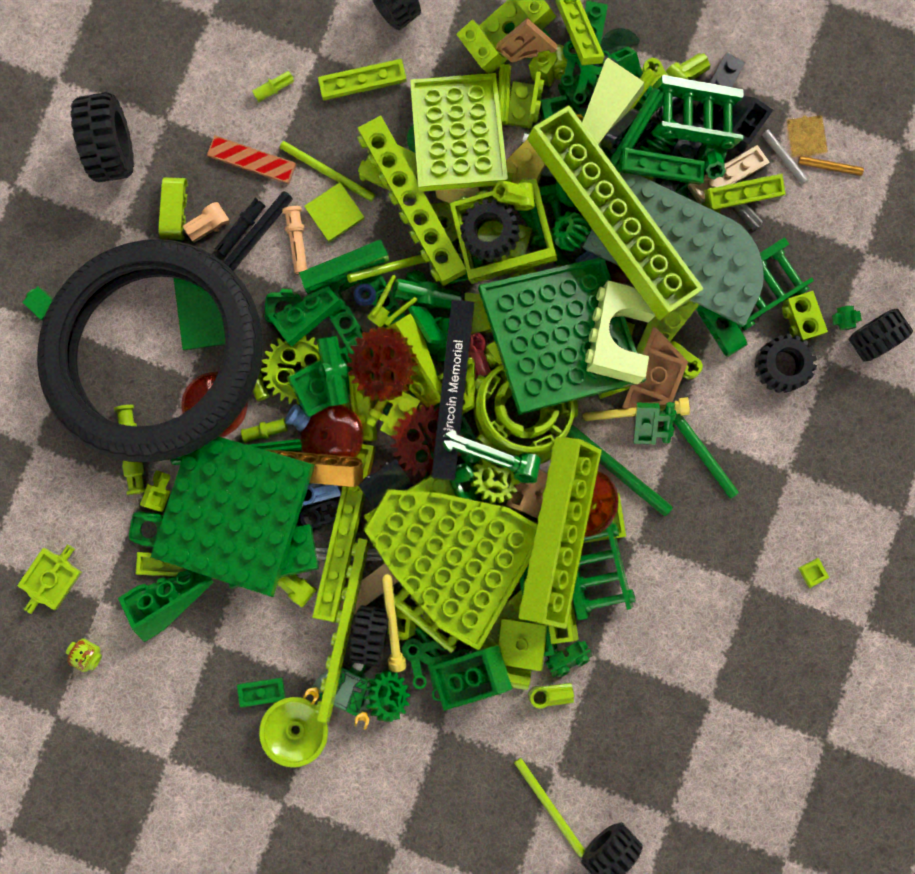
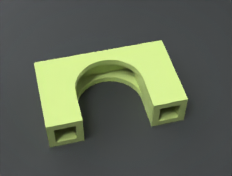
[585,280,655,384]

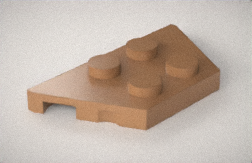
[623,327,688,409]

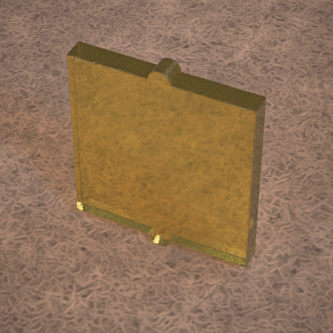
[787,115,828,156]

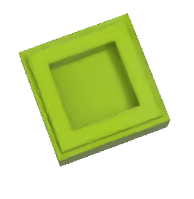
[798,558,829,588]

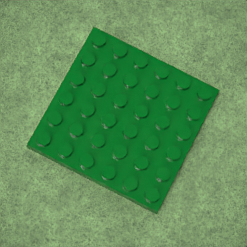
[478,257,646,414]
[150,436,315,597]

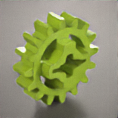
[471,459,520,504]

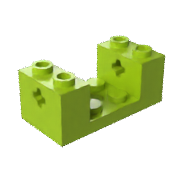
[456,0,557,73]

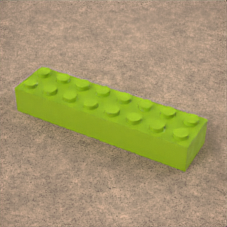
[519,437,602,629]

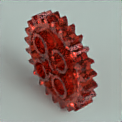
[347,327,418,402]
[390,405,463,478]

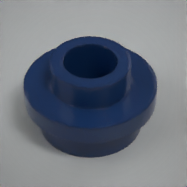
[354,284,376,306]

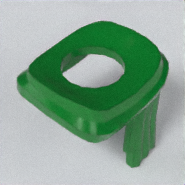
[265,288,302,324]
[449,463,482,500]
[129,511,163,547]

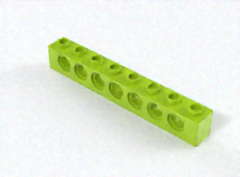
[357,116,466,286]

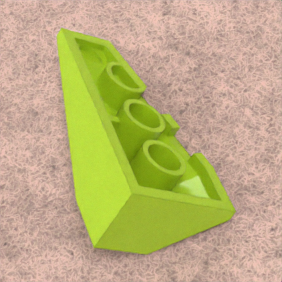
[367,313,442,408]

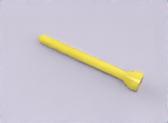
[582,397,690,421]
[382,575,406,672]

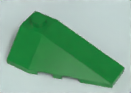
[118,570,214,643]

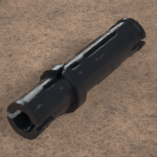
[214,198,266,257]

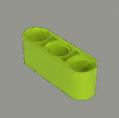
[159,177,188,240]

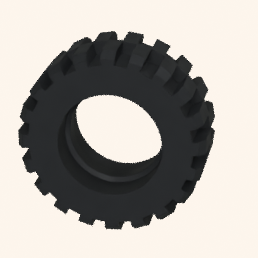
[70,92,134,183]

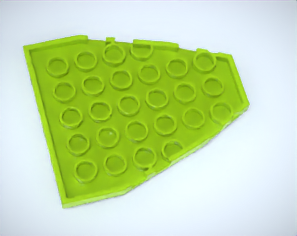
[364,489,538,650]

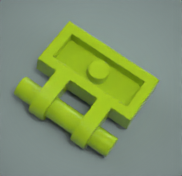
[366,383,421,441]

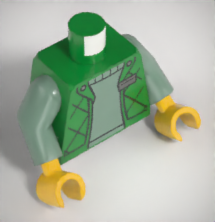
[303,663,372,730]

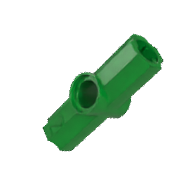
[392,278,461,311]
[317,336,349,406]

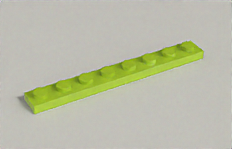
[312,443,376,623]
[315,538,370,723]

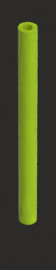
[279,141,376,202]
[514,757,585,858]

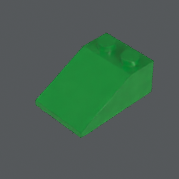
[431,645,513,711]

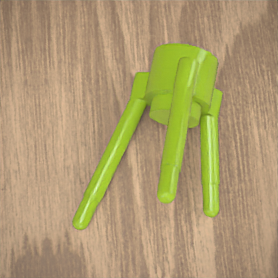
[367,275,417,328]

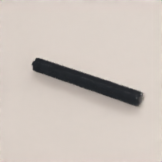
[223,191,293,271]

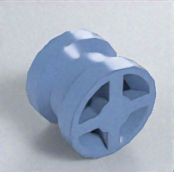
[285,404,311,432]

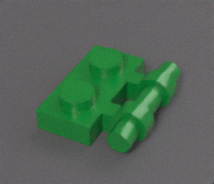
[633,402,676,445]

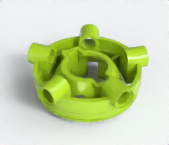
[474,364,578,465]

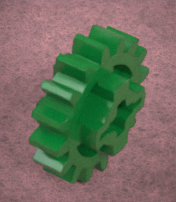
[364,671,410,722]

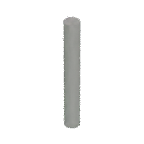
[762,129,809,185]

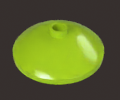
[259,697,328,767]

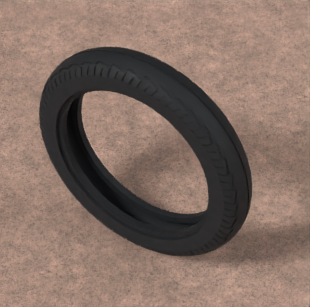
[37,239,263,462]

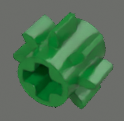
[832,305,862,331]

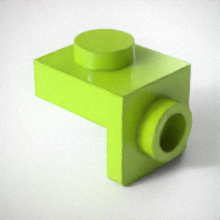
[529,51,558,87]

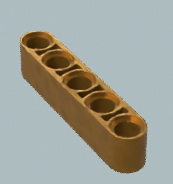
[267,450,364,487]

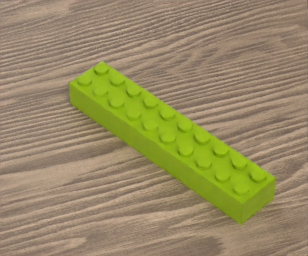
[527,105,703,321]

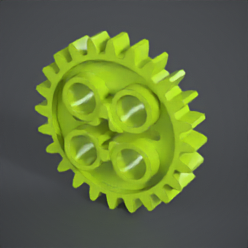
[261,335,320,405]

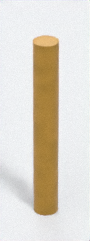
[798,156,864,176]

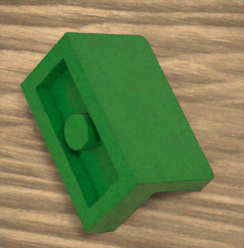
[408,306,447,356]

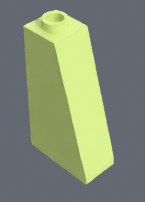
[582,58,644,148]

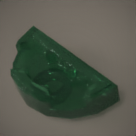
[600,28,640,57]

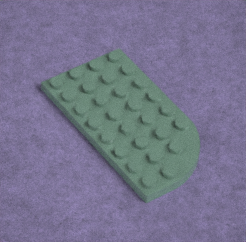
[583,172,763,326]

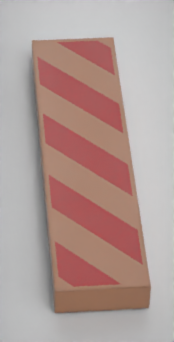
[207,135,296,185]

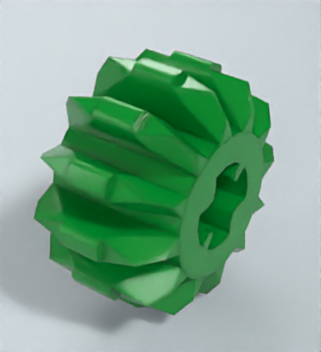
[551,211,590,252]

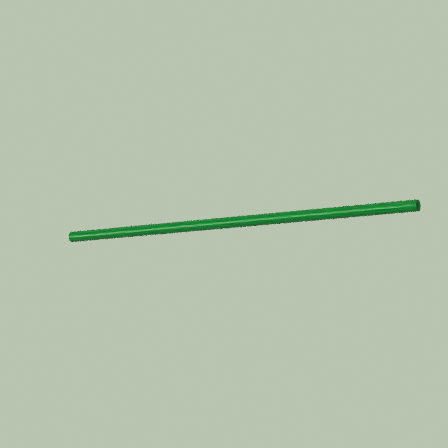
[513,205,739,499]

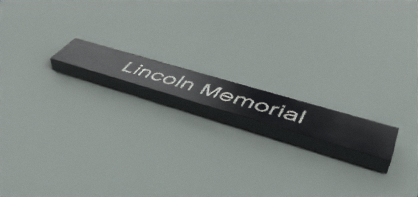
[432,300,474,481]

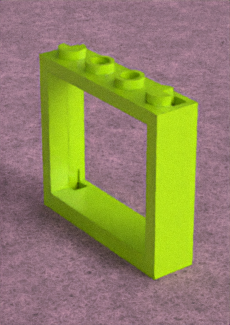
[450,179,557,284]

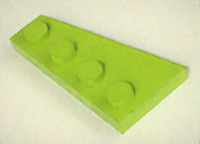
[636,300,699,355]

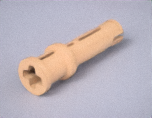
[282,206,307,274]

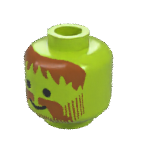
[66,638,102,672]

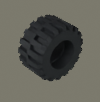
[372,0,421,30]
[460,199,520,262]
[848,308,913,362]
[755,334,817,393]
[349,605,388,667]
[581,822,643,874]

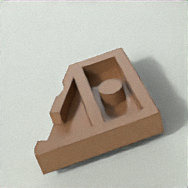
[496,18,557,62]

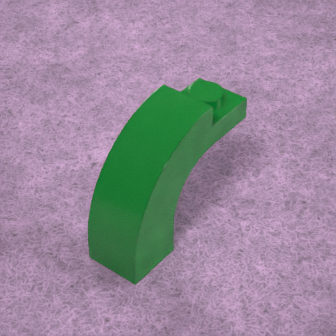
[610,46,663,112]

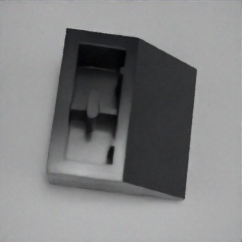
[712,96,773,153]
[358,459,414,509]

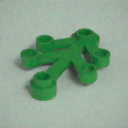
[560,40,611,107]
[402,636,469,701]

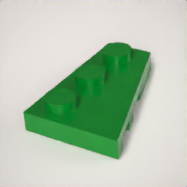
[267,286,343,347]

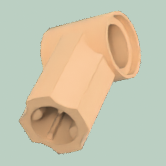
[183,202,230,243]

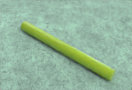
[347,254,425,283]

